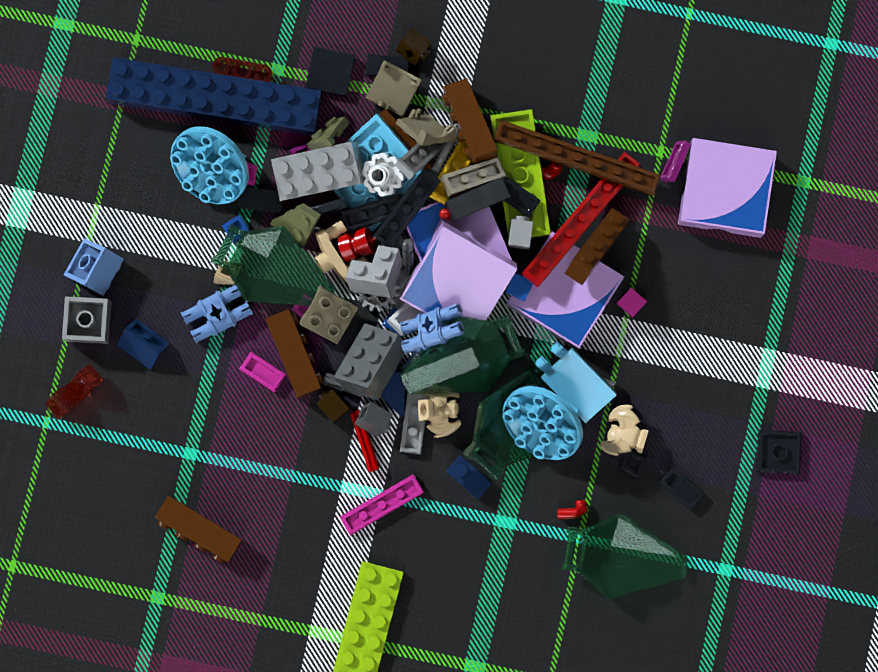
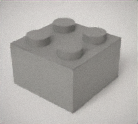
[62,297,112,344]

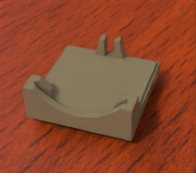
[365,60,422,117]
[396,108,457,146]
[299,285,358,344]

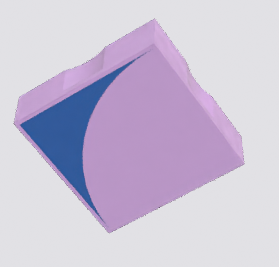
[678,138,777,238]
[406,188,512,262]
[400,221,517,341]
[506,232,624,351]

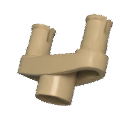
[314,221,367,283]

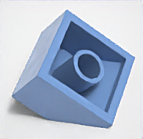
[64,238,124,296]

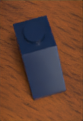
[381,372,405,416]
[446,455,492,500]

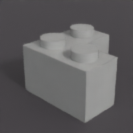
[346,245,403,298]

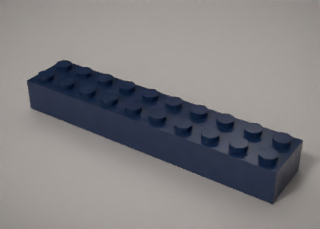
[106,57,323,136]

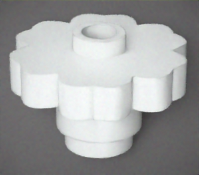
[362,153,406,196]

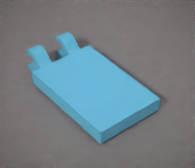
[536,341,617,423]

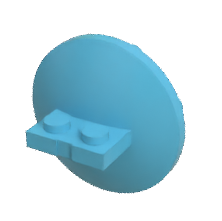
[170,126,249,204]
[502,386,583,460]

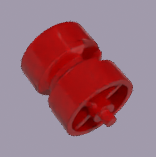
[337,227,377,262]

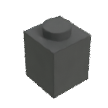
[355,402,393,436]

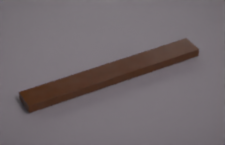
[494,120,660,196]

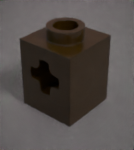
[396,28,432,66]
[316,389,350,424]

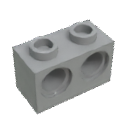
[508,216,533,250]

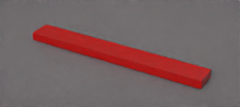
[522,152,641,288]

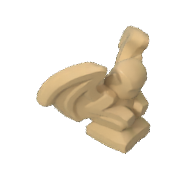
[418,384,461,438]
[600,405,649,456]

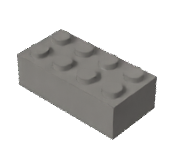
[271,141,366,201]

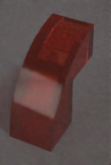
[45,364,104,420]

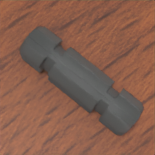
[402,238,414,275]

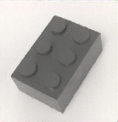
[334,323,405,401]

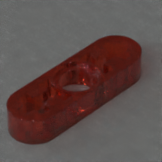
[212,57,273,82]

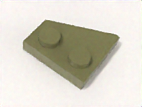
[307,116,349,150]

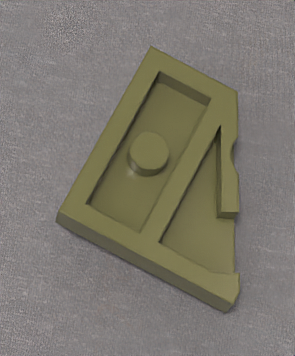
[270,203,321,247]

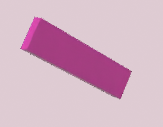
[340,474,424,536]

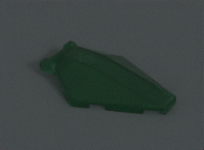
[210,224,336,306]
[399,315,526,395]
[463,364,554,480]
[561,513,688,599]

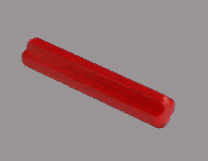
[351,410,379,472]

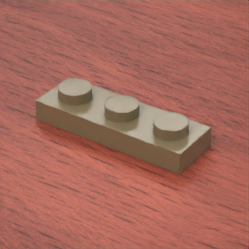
[440,157,506,197]

